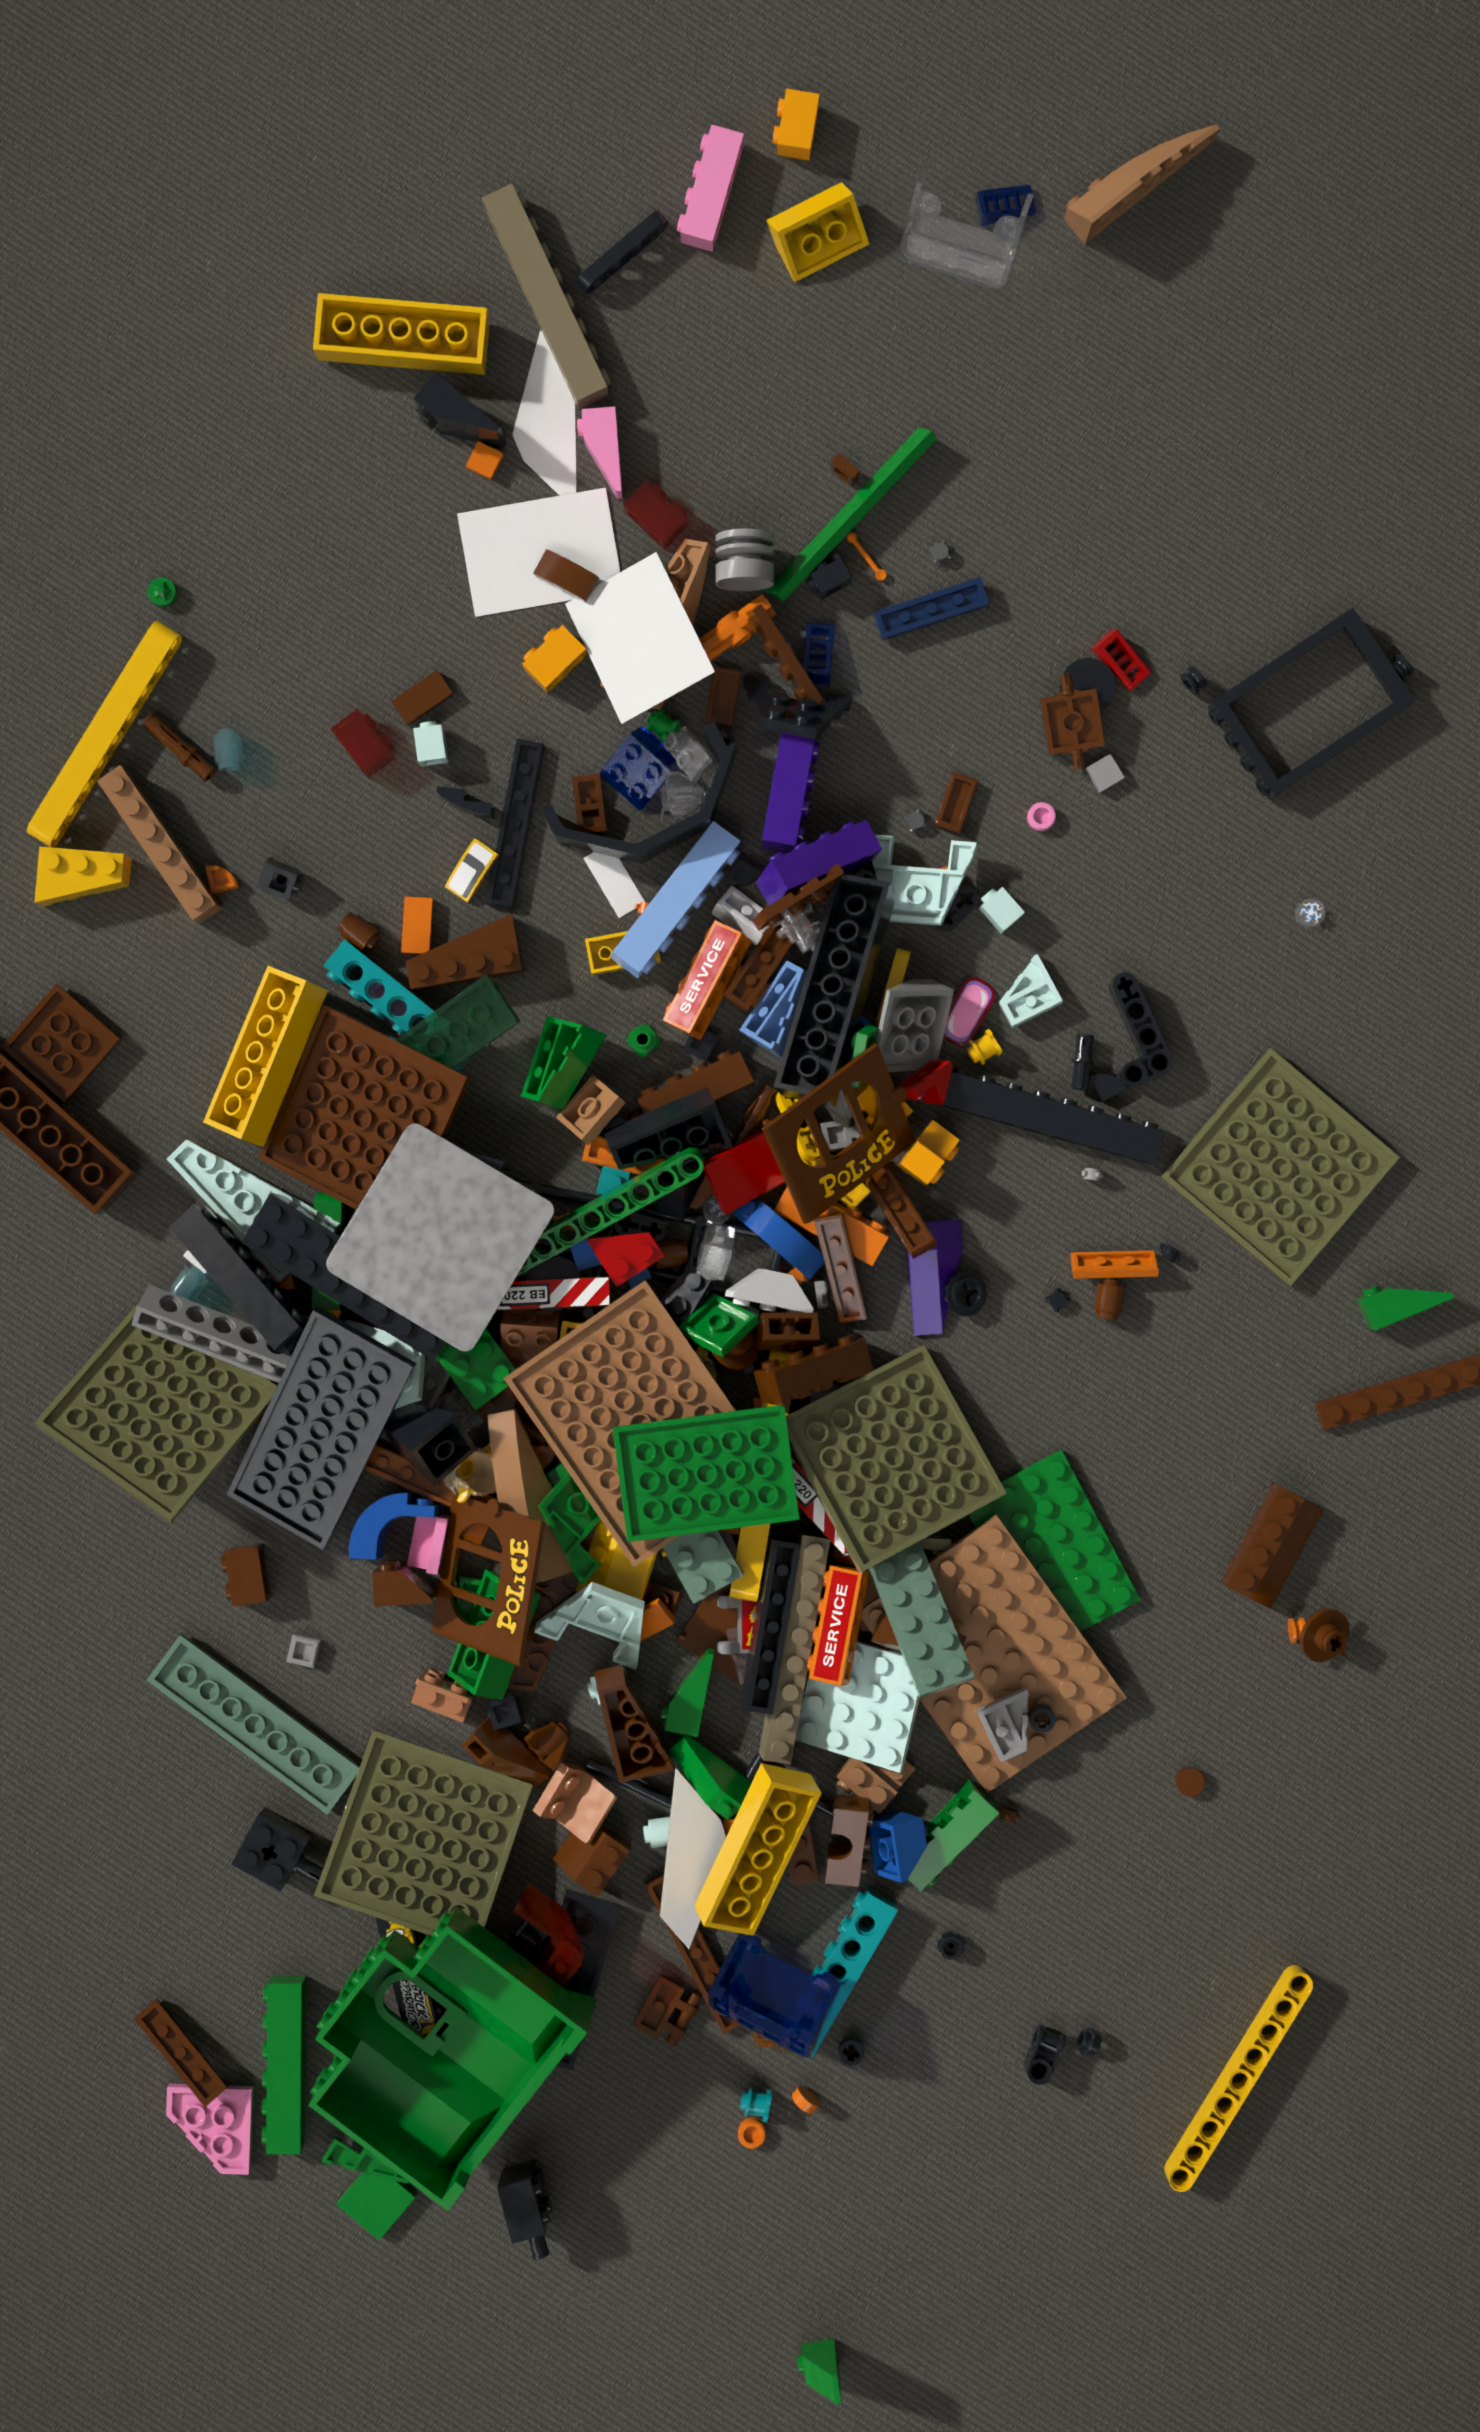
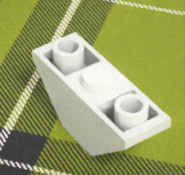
[725,1268,814,1313]

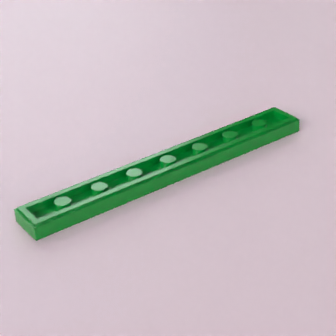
[766,428,937,602]

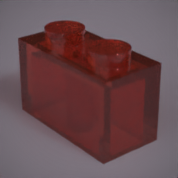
[623,480,688,551]
[331,708,395,778]

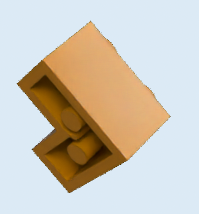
[897,1120,960,1186]

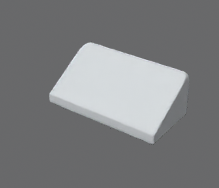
[712,885,769,946]

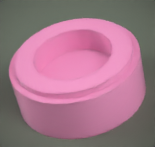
[1027,802,1056,832]

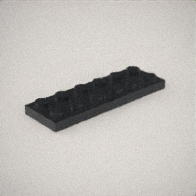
[543,1889,621,2071]

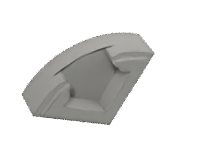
[814,1280,828,1309]

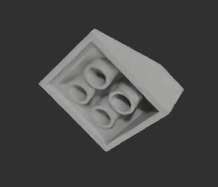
[875,979,954,1072]

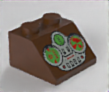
[372,1560,438,1607]

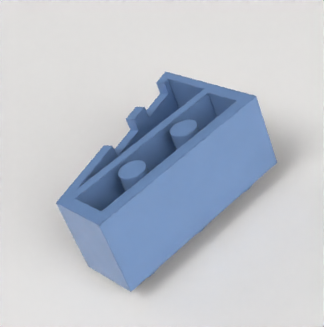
[740,961,807,1059]

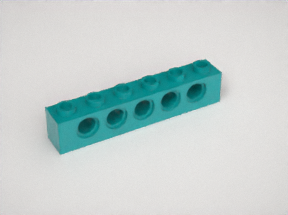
[323,939,479,1071]
[781,1887,898,2058]

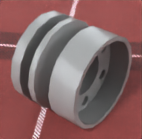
[716,528,774,591]

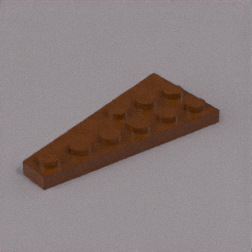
[507,1525,597,1692]

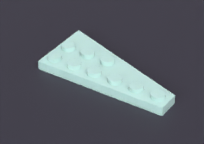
[167,1140,343,1282]

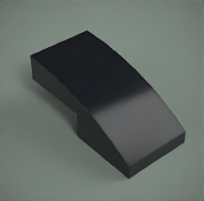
[436,786,495,819]

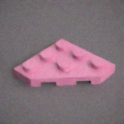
[166,2083,254,2175]

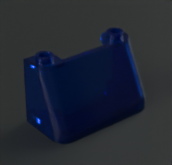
[708,1933,841,2058]

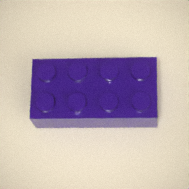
[762,732,820,853]

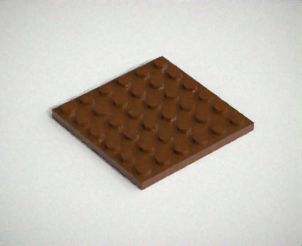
[258,1005,471,1210]

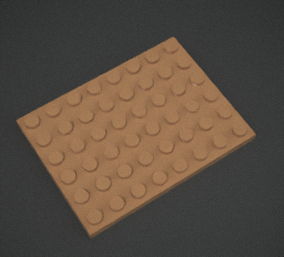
[504,1280,736,1568]
[861,1514,1127,1793]

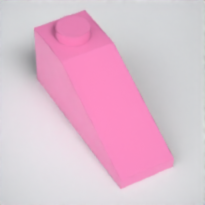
[577,407,623,499]

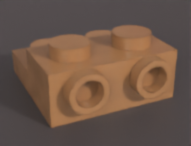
[556,1075,625,1146]
[836,1757,916,1814]

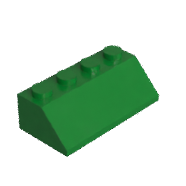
[447,1569,541,1700]

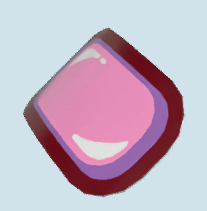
[943,977,996,1046]

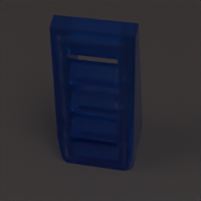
[975,185,1036,226]
[803,623,835,685]

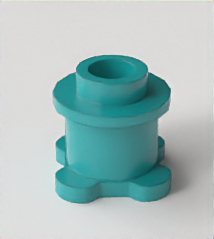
[740,2088,772,2123]

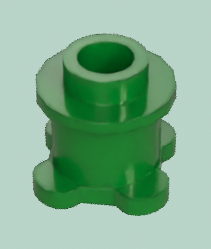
[647,708,683,746]
[627,1024,660,1058]

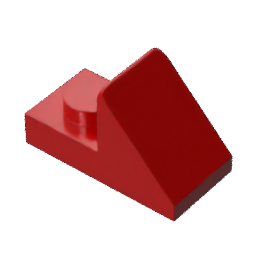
[896,1060,952,1104]

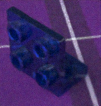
[600,726,684,810]

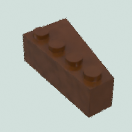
[594,1665,675,1783]

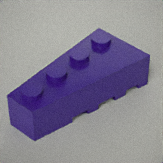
[756,820,882,905]

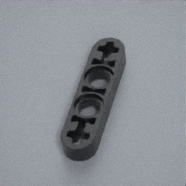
[577,211,669,294]

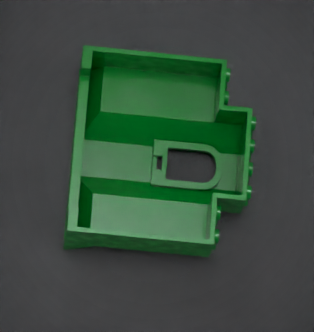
[308,1906,597,2211]

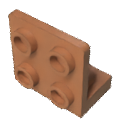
[501,1309,561,1369]
[411,1668,474,1723]
[533,1762,617,1844]

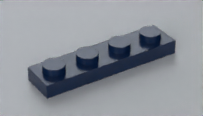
[873,577,989,641]

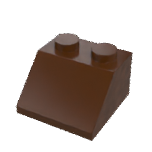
[553,1823,631,1897]

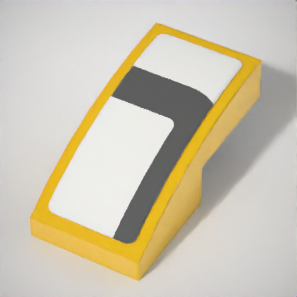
[445,838,499,903]

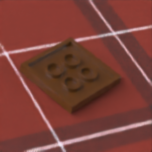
[1,984,122,1103]

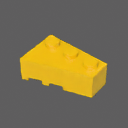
[34,846,132,907]

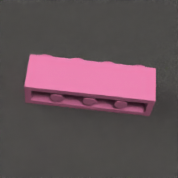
[677,124,744,252]

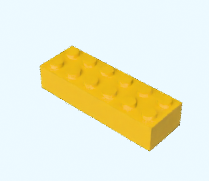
[313,293,490,375]
[203,966,328,1147]
[694,1763,821,1936]

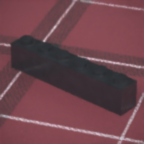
[739,1537,801,1715]

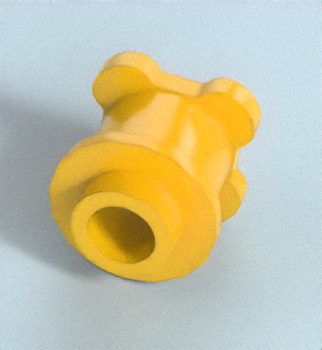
[967,1029,1003,1065]

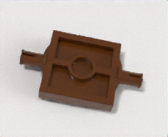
[1040,673,1105,770]

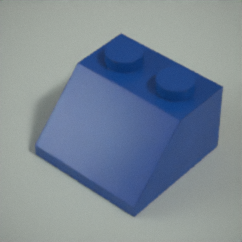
[867,1811,927,1883]

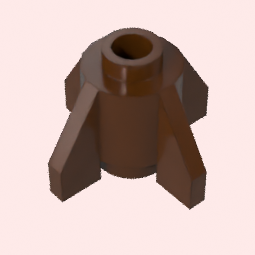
[519,1722,571,1771]

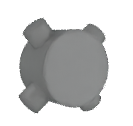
[1081,1168,1104,1181]

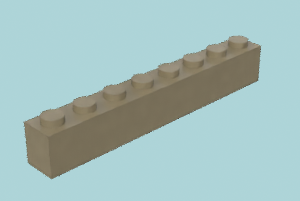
[482,184,611,410]
[759,1531,830,1765]

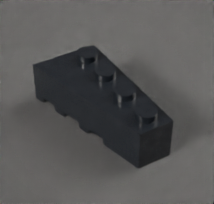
[603,1087,733,1170]

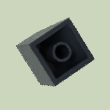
[384,1404,477,1486]

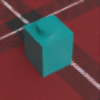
[596,1166,632,1199]

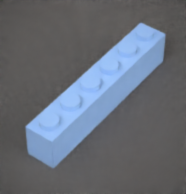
[611,821,741,978]

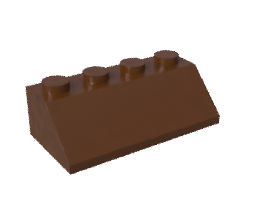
[1220,1483,1324,1609]

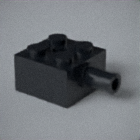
[231,1807,324,1892]
[497,2160,553,2260]

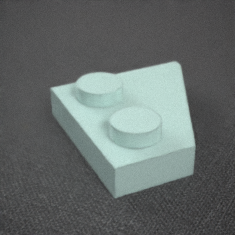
[999,954,1063,1028]

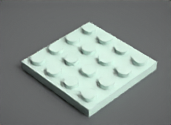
[795,1640,919,1773]

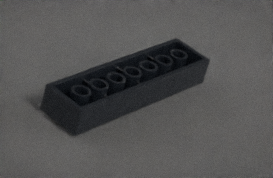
[773,874,897,1108]
[241,1193,450,1361]

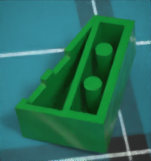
[521,1016,607,1110]

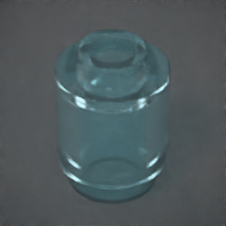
[213,728,244,771]
[170,1264,209,1302]

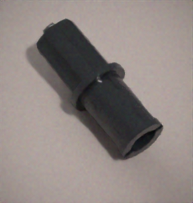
[1071,1034,1095,1091]

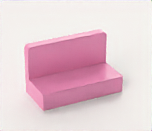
[407,1515,449,1575]

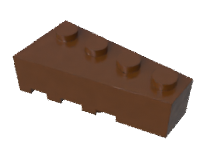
[405,914,525,992]
[753,1335,873,1406]

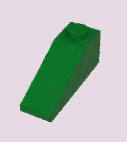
[1356,1285,1454,1330]
[660,1648,714,1737]
[668,1734,752,1820]
[797,2339,842,2404]

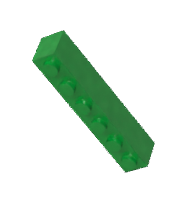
[262,1976,306,2154]

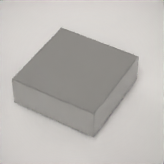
[1085,754,1125,794]
[286,1633,322,1668]

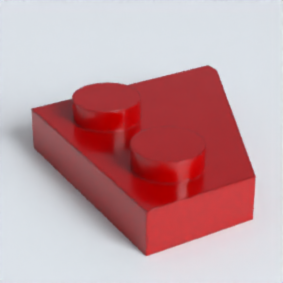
[587,1233,665,1287]

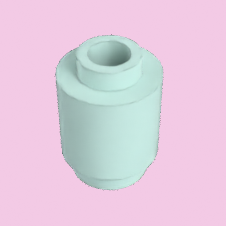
[643,1817,670,1848]

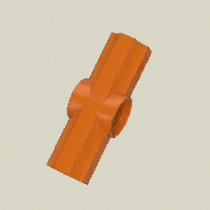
[699,595,776,663]

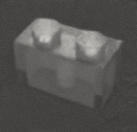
[696,1221,735,1281]

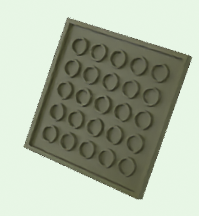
[1160,1048,1400,1286]
[35,1304,277,1524]
[786,1345,1007,1574]
[314,1731,533,1935]

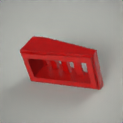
[1091,629,1152,691]

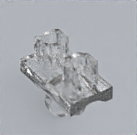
[663,727,713,782]
[776,903,822,953]

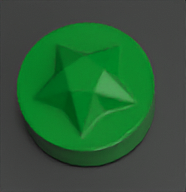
[147,577,177,608]

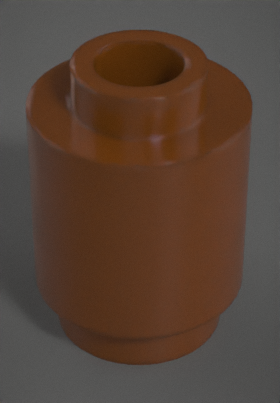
[337,912,380,953]
[650,1238,688,1270]
[1094,1278,1125,1320]

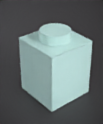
[413,721,449,767]
[979,887,1025,934]

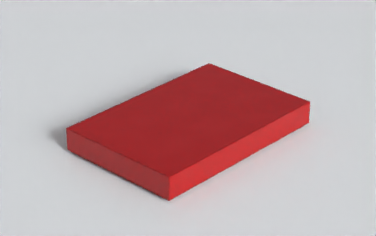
[703,1130,785,1215]

